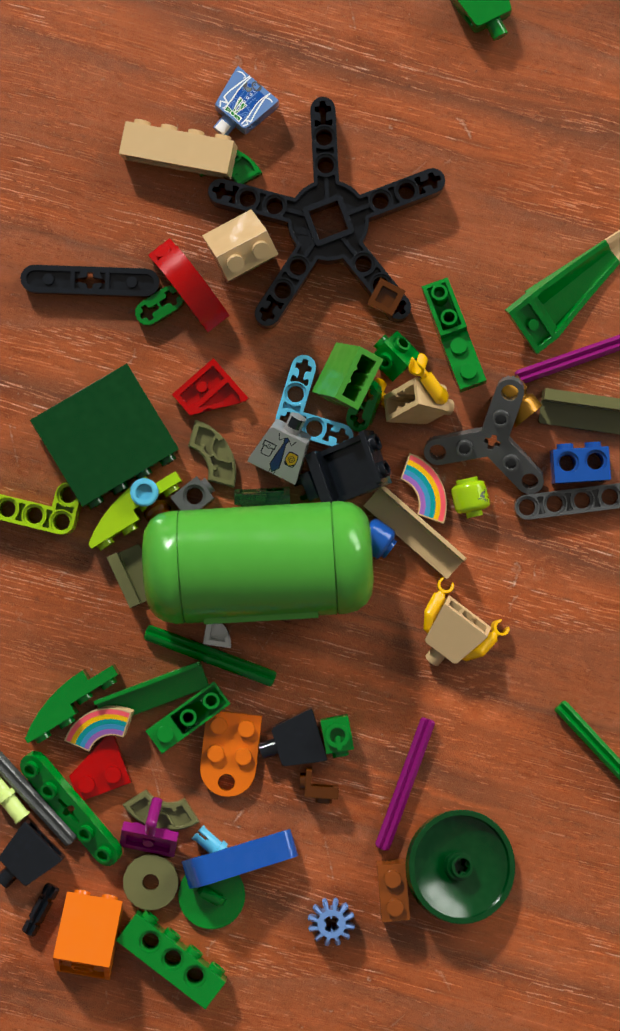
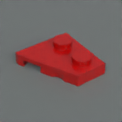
[171,358,249,416]
[69,735,132,800]

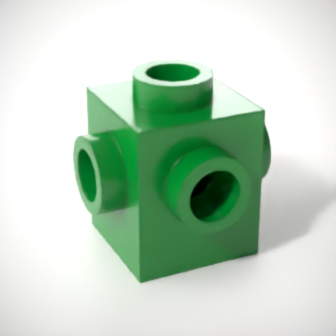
[373,331,420,382]

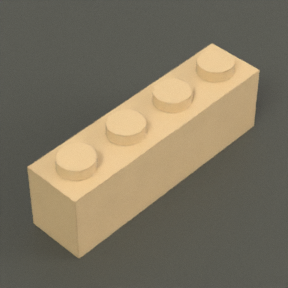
[119,119,238,180]

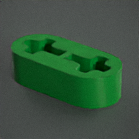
[135,286,184,327]
[346,380,382,432]

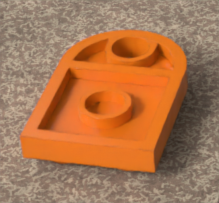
[200,711,262,797]

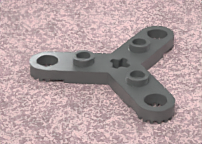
[424,376,544,494]

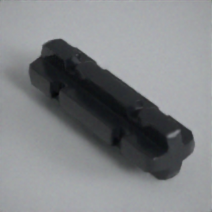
[22,883,59,937]

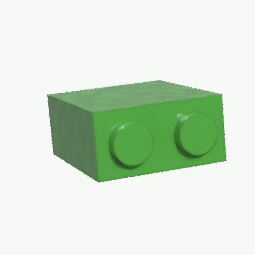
[312,342,383,410]

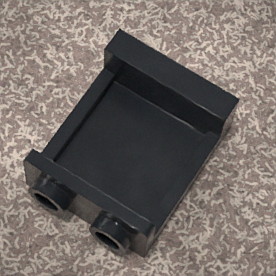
[305,430,392,503]

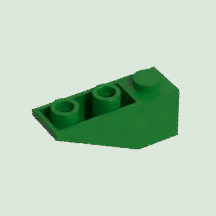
[146,681,230,754]

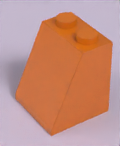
[53,890,123,980]

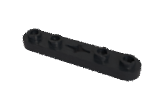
[20,265,160,298]

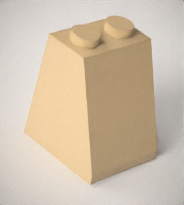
[202,209,278,283]

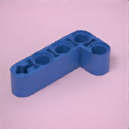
[182,829,298,889]

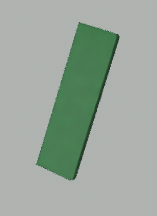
[93,660,209,715]

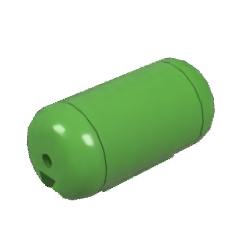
[142,501,374,624]

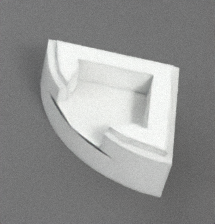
[203,623,231,648]

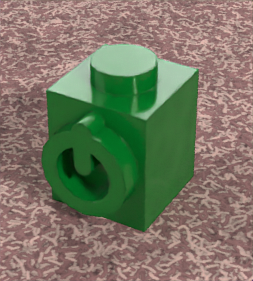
[320,714,354,758]

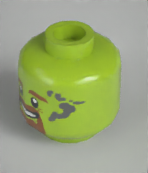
[451,476,490,518]

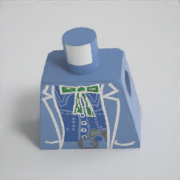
[213,66,279,136]

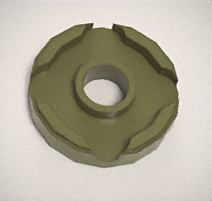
[123,854,179,910]

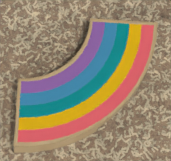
[400,453,447,524]
[64,705,134,751]

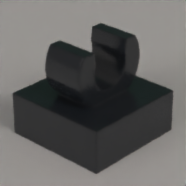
[294,471,320,501]

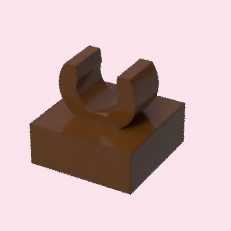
[367,278,406,317]

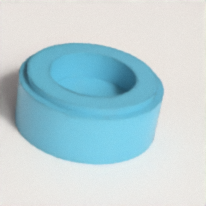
[130,478,159,507]

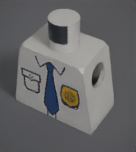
[248,412,311,485]

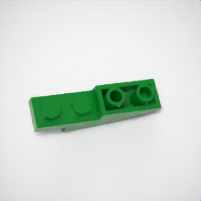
[421,277,487,393]
[25,664,120,744]

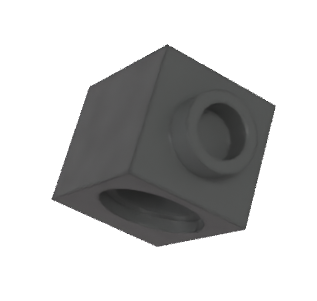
[170,476,215,510]

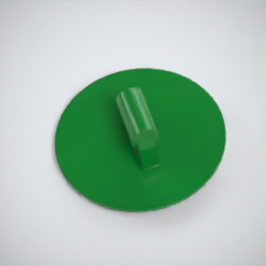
[178,875,245,929]

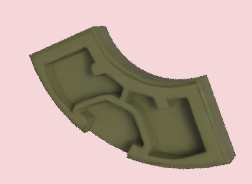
[188,420,237,488]
[123,789,200,831]

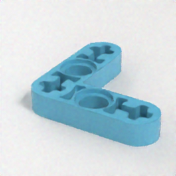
[275,355,353,447]

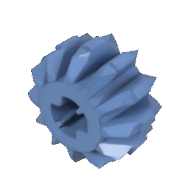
[308,898,355,946]

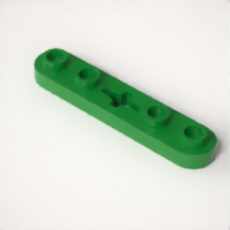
[20,751,122,866]

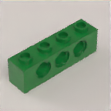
[116,909,227,1009]

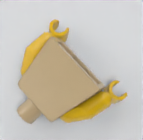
[367,353,454,424]
[423,577,510,666]

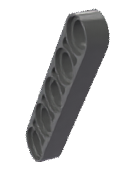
[514,483,620,520]

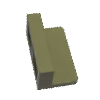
[107,544,147,608]

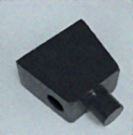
[258,707,327,766]
[0,818,65,888]

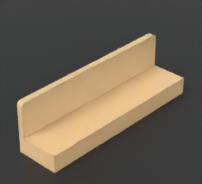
[363,486,467,579]

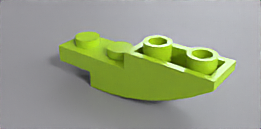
[89,471,183,551]

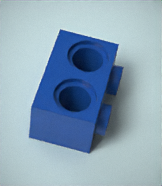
[550,442,611,484]

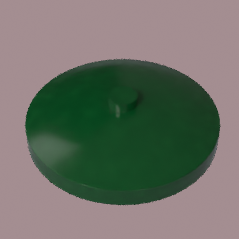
[406,810,515,924]

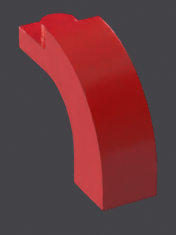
[148,238,230,332]

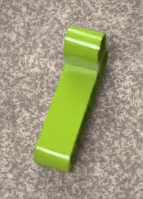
[0,482,81,535]

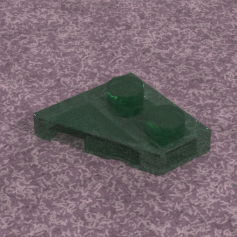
[234,487,290,507]

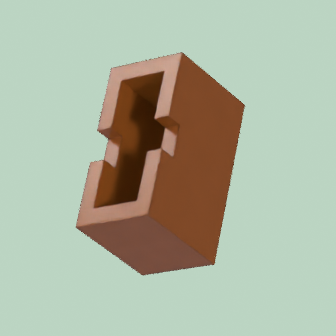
[376,859,410,922]

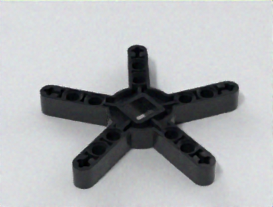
[208,97,445,329]

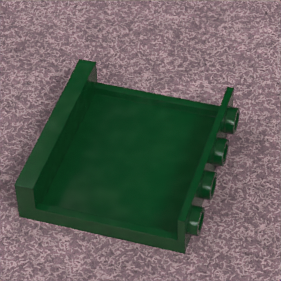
[30,363,179,510]

